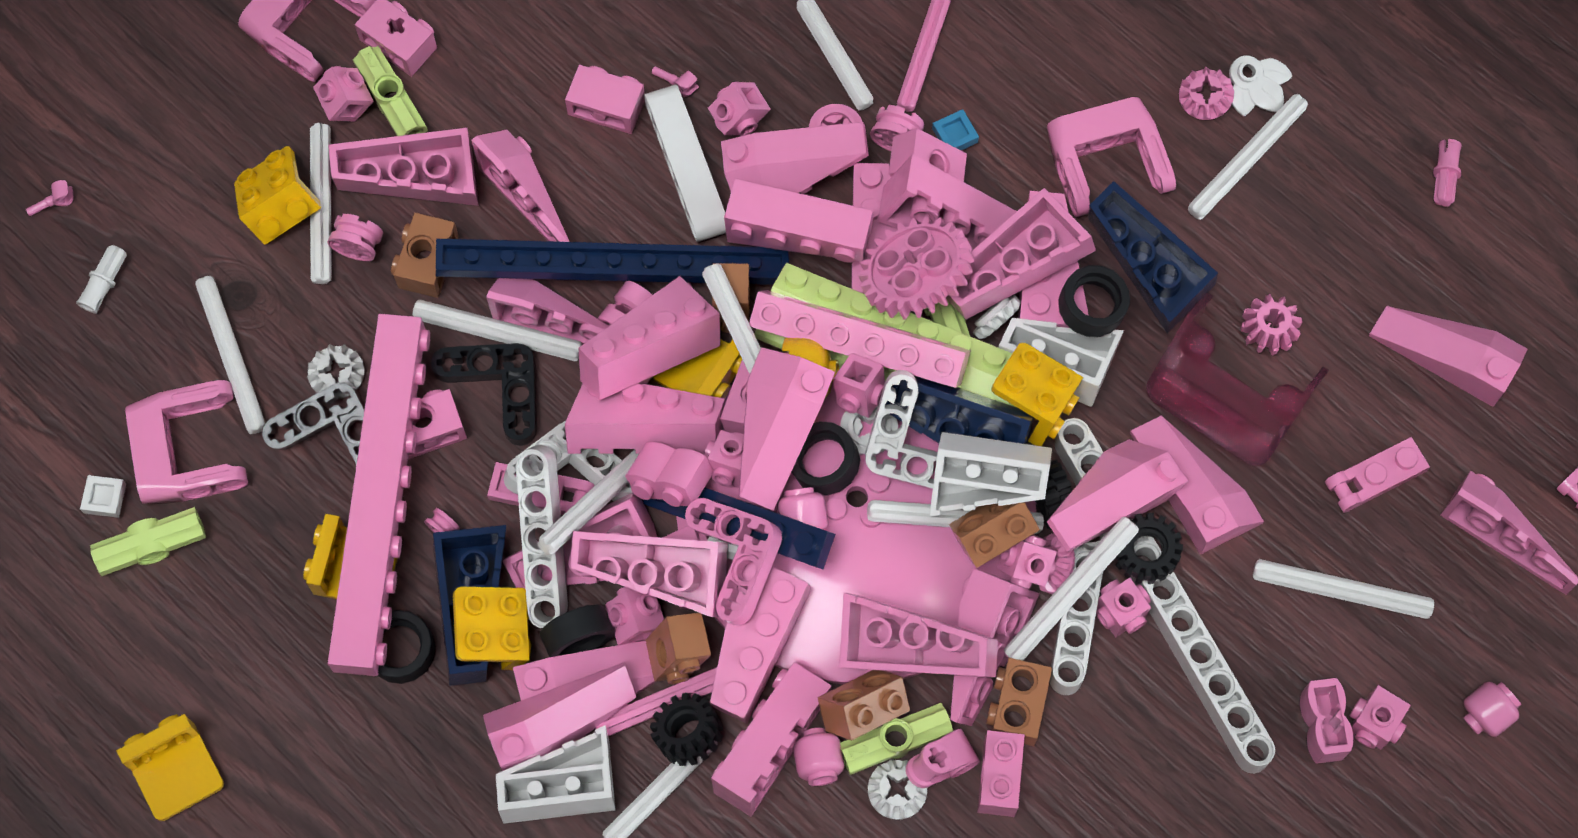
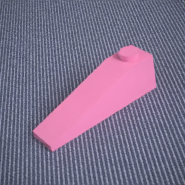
[721,122,869,194]
[471,130,570,242]
[486,278,608,345]
[1369,306,1528,407]
[739,347,835,511]
[1130,415,1264,555]
[1047,439,1188,552]
[1440,471,1578,595]
[502,492,657,588]
[950,568,1040,726]
[513,640,655,701]
[483,663,636,771]

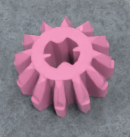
[1240,294,1302,356]

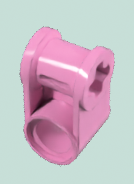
[906,729,980,788]

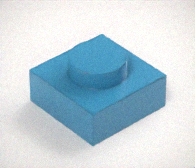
[932,109,979,150]

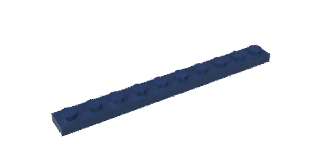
[435,239,789,285]

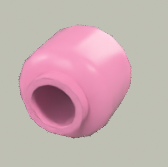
[777,487,828,529]
[1463,682,1521,737]
[793,728,845,786]

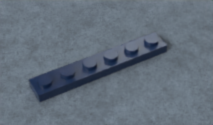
[643,488,836,569]

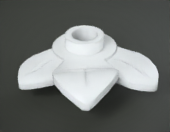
[1229,55,1292,117]

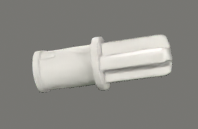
[76,245,127,314]

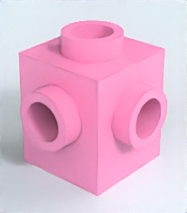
[313,66,374,122]
[708,82,771,136]
[833,353,885,418]
[704,430,744,488]
[997,535,1057,589]
[1096,578,1151,638]
[605,587,664,645]
[1349,685,1411,750]

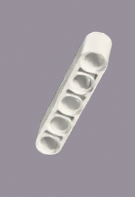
[644,84,726,242]
[516,445,568,628]
[1049,531,1109,695]

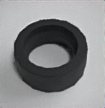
[1058,265,1130,337]
[791,421,860,495]
[540,604,614,658]
[378,610,436,684]

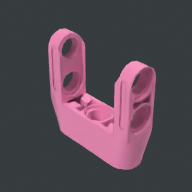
[238,0,376,82]
[1047,97,1176,217]
[125,380,248,504]

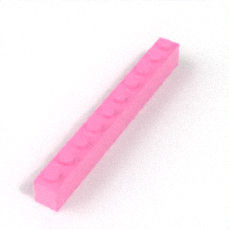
[328,314,430,676]

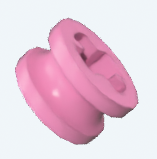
[424,508,460,533]

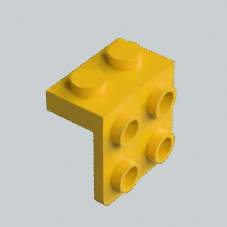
[234,146,321,245]
[653,339,742,399]
[991,343,1083,446]
[303,514,398,599]
[453,587,531,670]
[116,714,224,821]

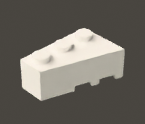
[998,318,1124,407]
[929,432,1052,517]
[496,725,615,824]

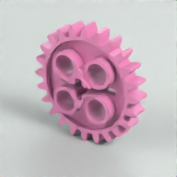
[858,216,974,319]

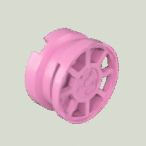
[870,105,924,151]
[327,214,383,261]

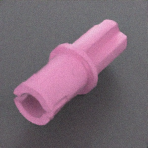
[1433,139,1462,207]

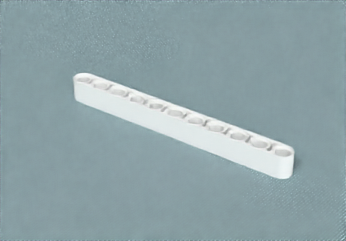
[1055,418,1275,774]

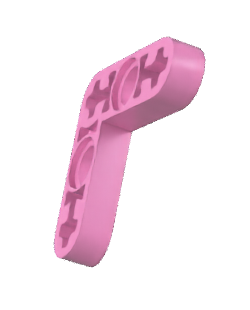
[685,498,782,625]

